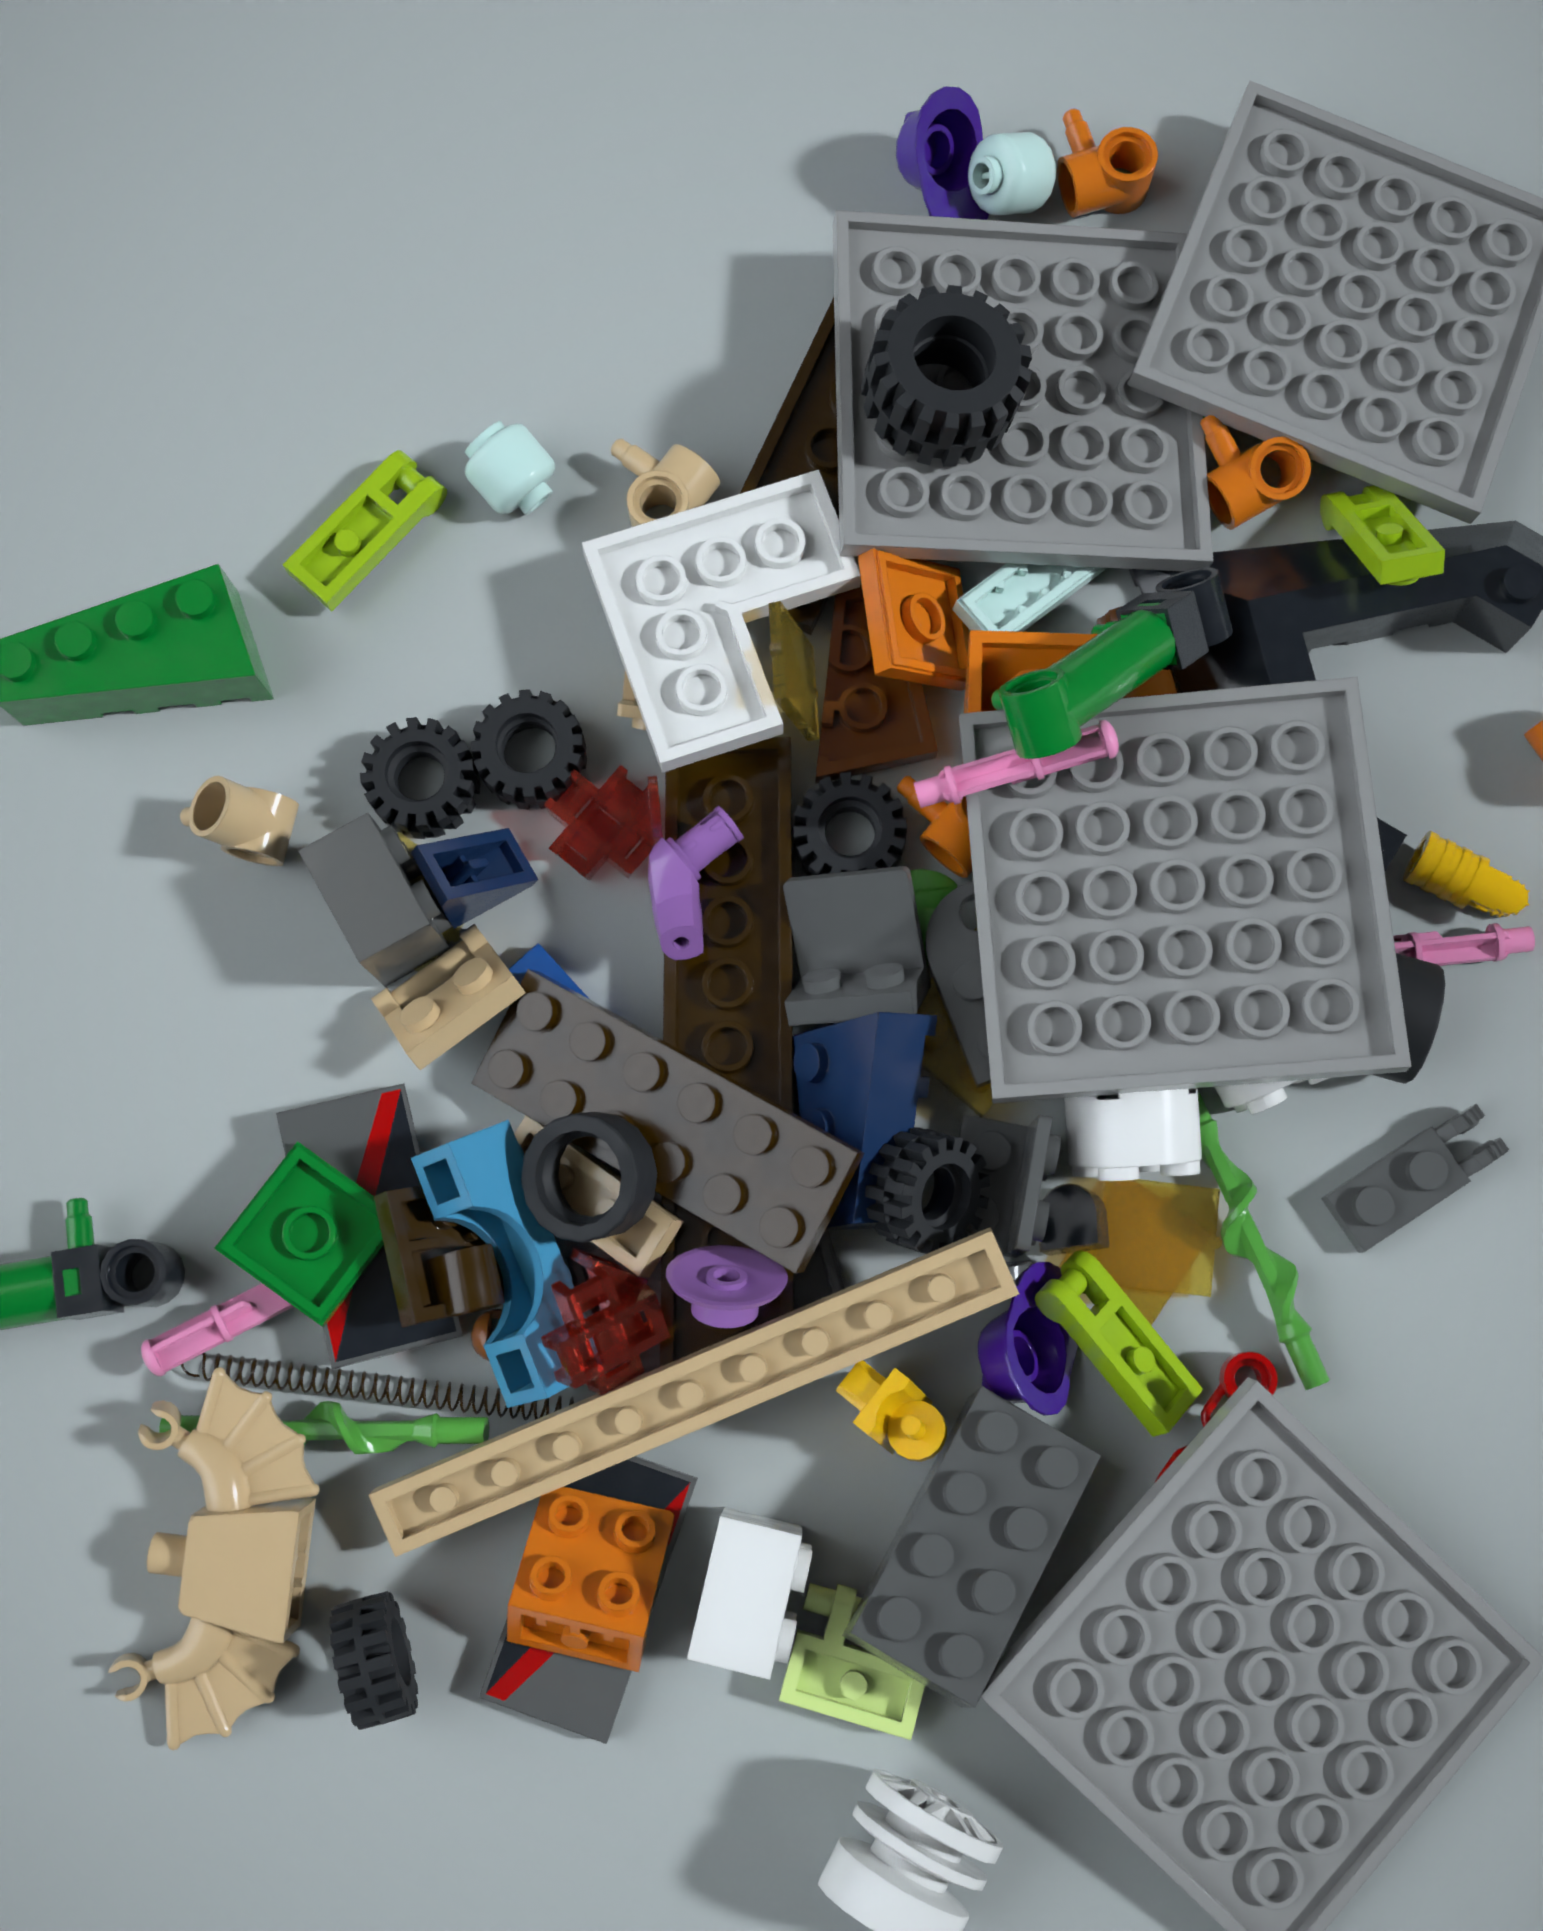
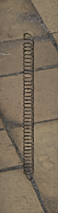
[181,1353,585,1421]

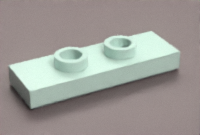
[952,563,1107,632]

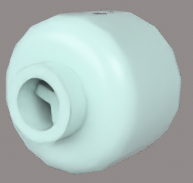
[968,132,1057,215]
[464,421,555,515]

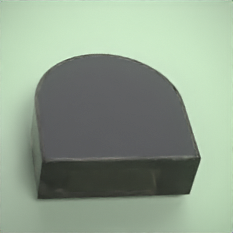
[1039,1183,1110,1256]

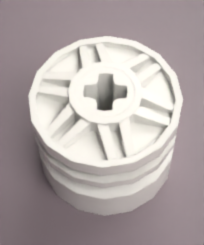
[818,1768,1003,1931]

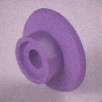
[666,1245,788,1328]

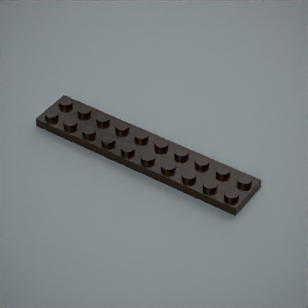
[660,737,795,1367]

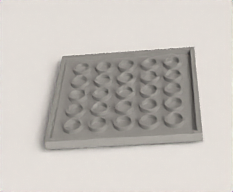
[1127,80,1543,524]
[832,210,1213,571]
[959,677,1411,1104]
[981,1377,1543,1931]

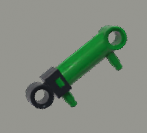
[991,567,1233,759]
[0,1198,185,1330]

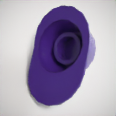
[896,86,989,220]
[978,1262,1078,1416]

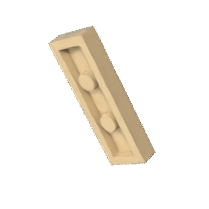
[514,1115,684,1278]

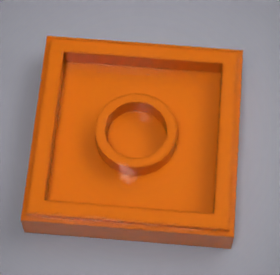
[858,548,969,691]

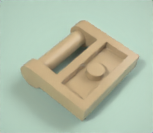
[371,924,526,1070]

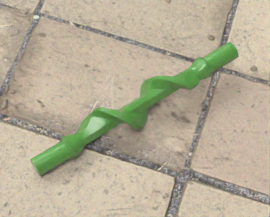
[1198,1089,1330,1390]
[159,1401,490,1454]

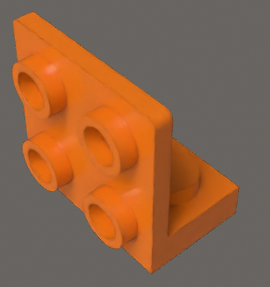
[507,1486,674,1672]

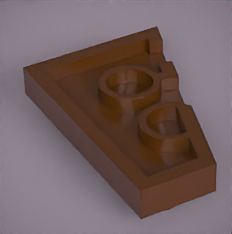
[815,585,938,784]

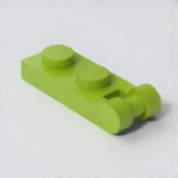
[282,450,448,612]
[1320,485,1445,586]
[1035,1250,1203,1437]

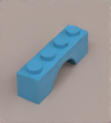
[411,1120,605,1408]

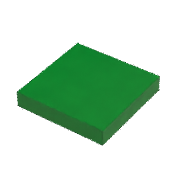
[214,1141,384,1328]

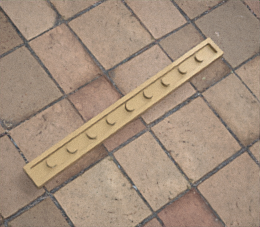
[368,1227,1019,1557]

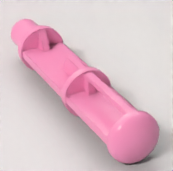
[914,720,1119,808]
[1393,923,1535,966]
[141,1283,294,1376]

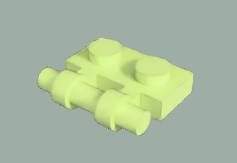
[779,1583,925,1740]

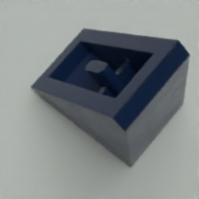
[410,828,539,929]

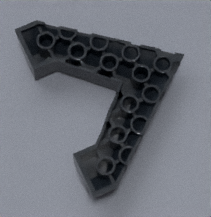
[1129,520,1543,872]

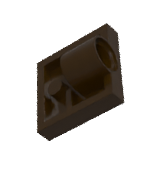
[374,1185,505,1328]

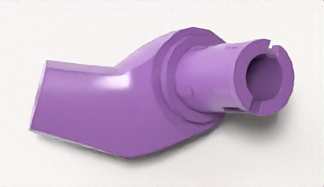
[648,806,744,960]

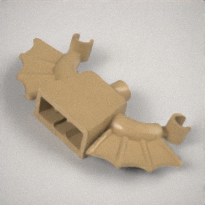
[108,1367,320,1750]

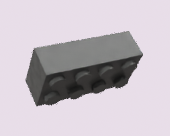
[842,1386,1101,1708]

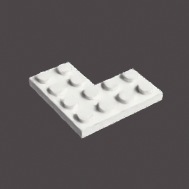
[582,470,861,773]

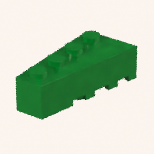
[0,564,274,726]

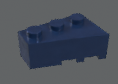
[793,1012,938,1230]

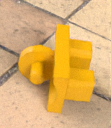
[836,1360,947,1462]

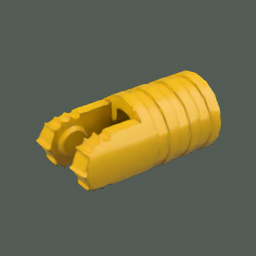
[1403,830,1530,918]

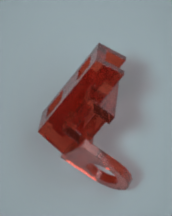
[544,764,663,881]
[541,1248,671,1396]

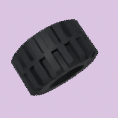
[861,285,1032,467]

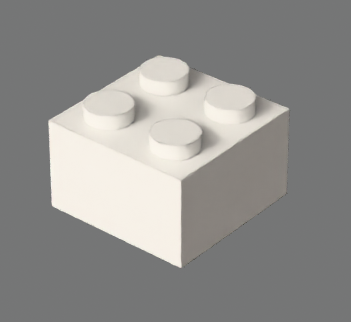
[687,1507,813,1680]

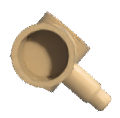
[610,439,720,527]
[180,776,299,866]

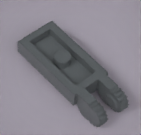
[1321,1103,1509,1253]

